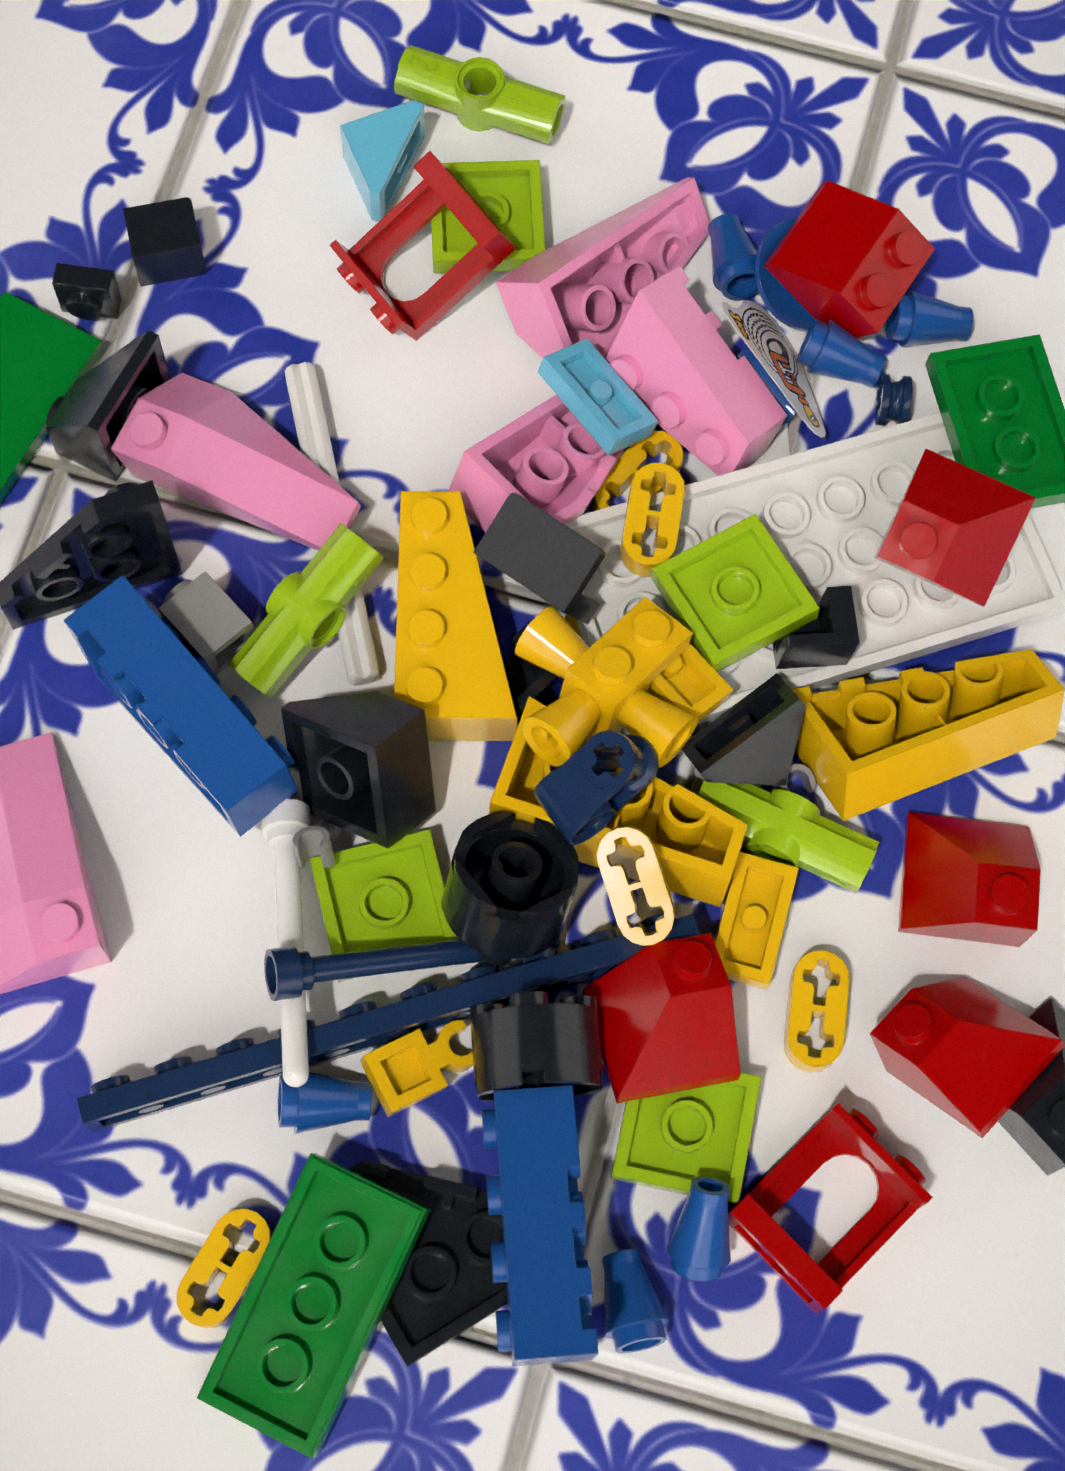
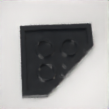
[0,480,183,630]
[349,1160,508,1367]

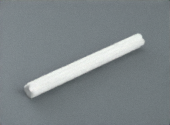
[284,362,380,686]

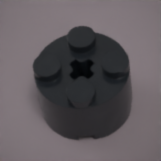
[441,812,579,965]
[470,991,603,1103]

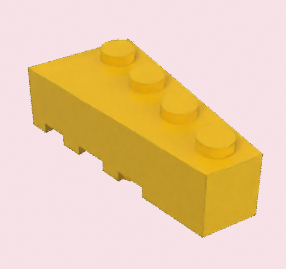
[394,491,517,741]
[792,649,1065,821]
[489,696,748,908]

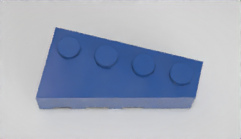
[63,575,298,837]
[481,1085,599,1367]

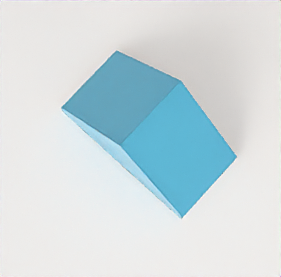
[340,100,425,222]

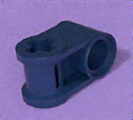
[533,731,659,846]

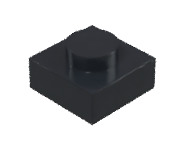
[52,263,122,320]

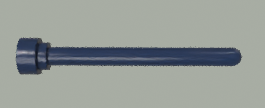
[264,936,561,1001]

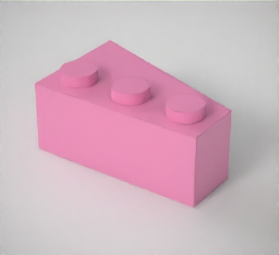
[605,265,787,476]

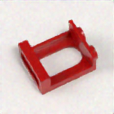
[329,151,516,341]
[729,1103,933,1314]

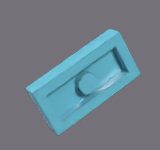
[538,339,658,455]

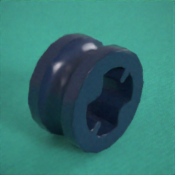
[874,374,912,426]

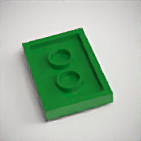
[925,334,1065,508]

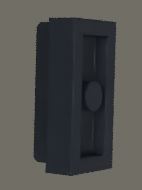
[473,493,606,625]

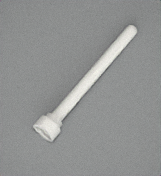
[261,799,311,1087]

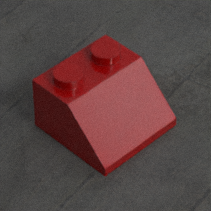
[764,181,935,338]

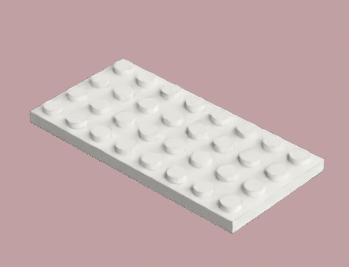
[566,412,1065,735]

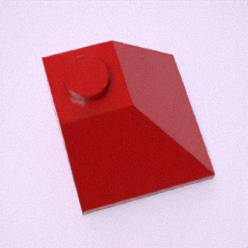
[874,449,1036,607]
[898,812,1041,947]
[581,933,740,1103]
[870,977,1065,1138]

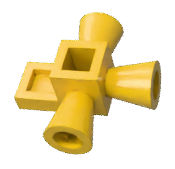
[515,597,698,768]

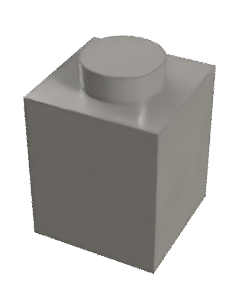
[159,571,254,676]

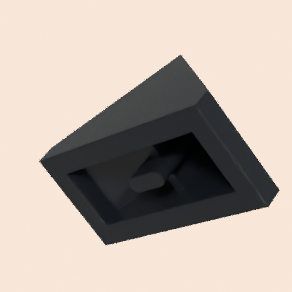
[681,673,806,786]

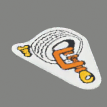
[722,300,826,438]

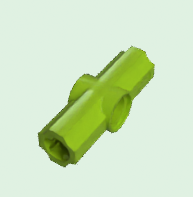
[394,45,565,144]
[229,523,384,698]
[698,780,880,893]

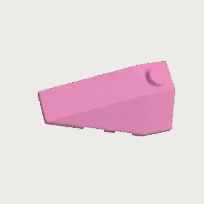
[496,177,710,358]
[111,373,361,551]
[448,395,626,533]
[0,732,111,994]

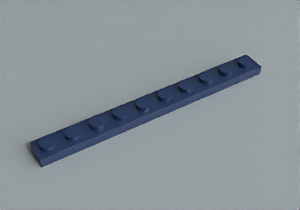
[77,913,700,1132]

